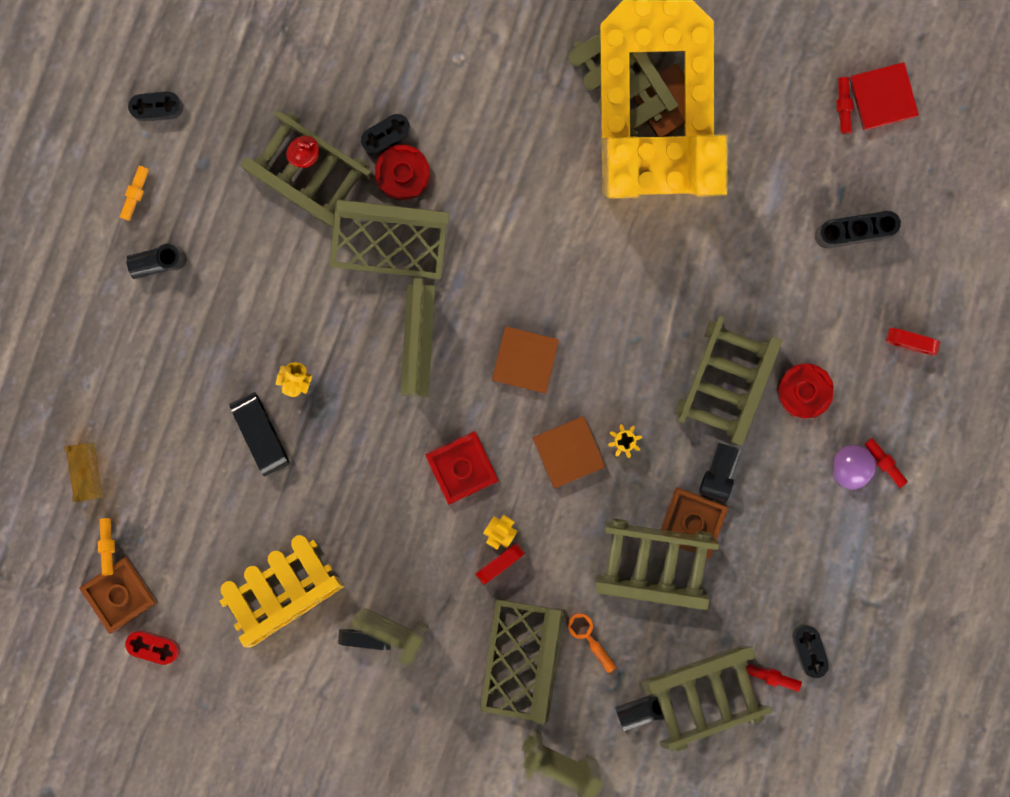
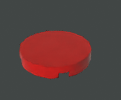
[375,145,430,201]
[777,363,834,419]

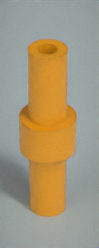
[119,165,149,221]
[97,518,115,575]

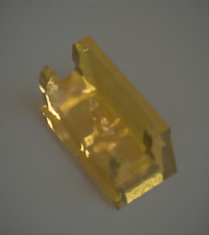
[64,442,103,502]

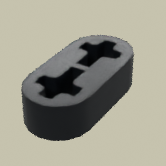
[128,91,183,122]
[361,114,410,155]
[792,625,829,678]
[338,629,391,650]

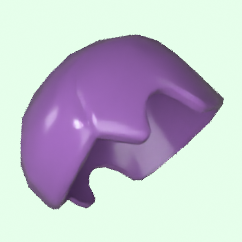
[832,444,876,490]

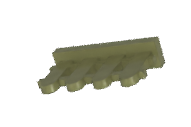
[569,26,679,138]
[351,608,429,666]

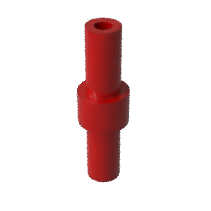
[836,77,853,134]
[864,437,908,488]
[746,663,802,692]

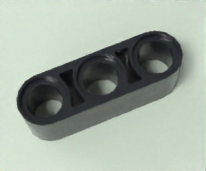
[815,211,901,248]
[229,392,290,477]

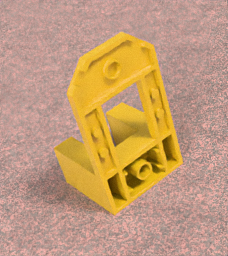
[600,0,727,198]

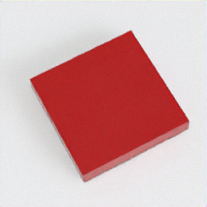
[849,62,919,131]
[425,431,499,505]

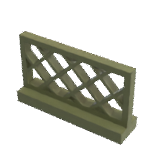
[329,199,449,279]
[401,278,435,397]
[480,599,565,724]

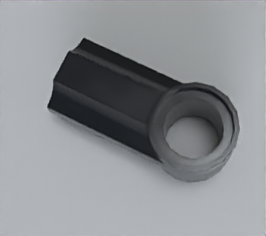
[126,244,187,280]
[699,443,742,503]
[615,694,673,731]

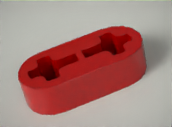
[885,328,940,356]
[475,542,525,585]
[125,630,180,665]

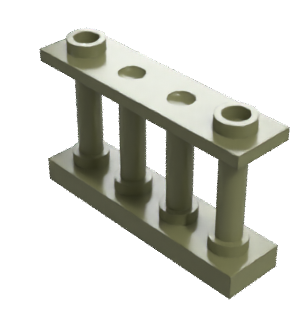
[240,110,373,229]
[674,316,783,446]
[594,518,719,610]
[640,645,773,752]
[521,730,603,797]

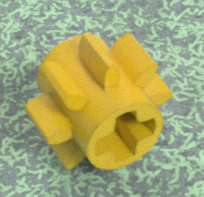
[275,362,312,397]
[607,424,642,458]
[483,514,518,550]

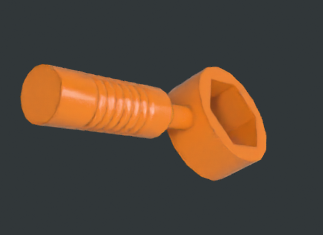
[568,613,617,673]

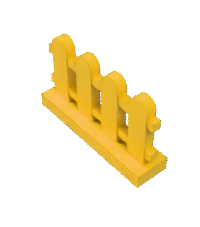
[219,535,345,648]

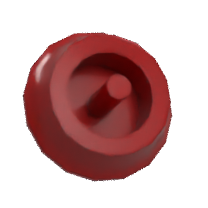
[286,136,319,168]

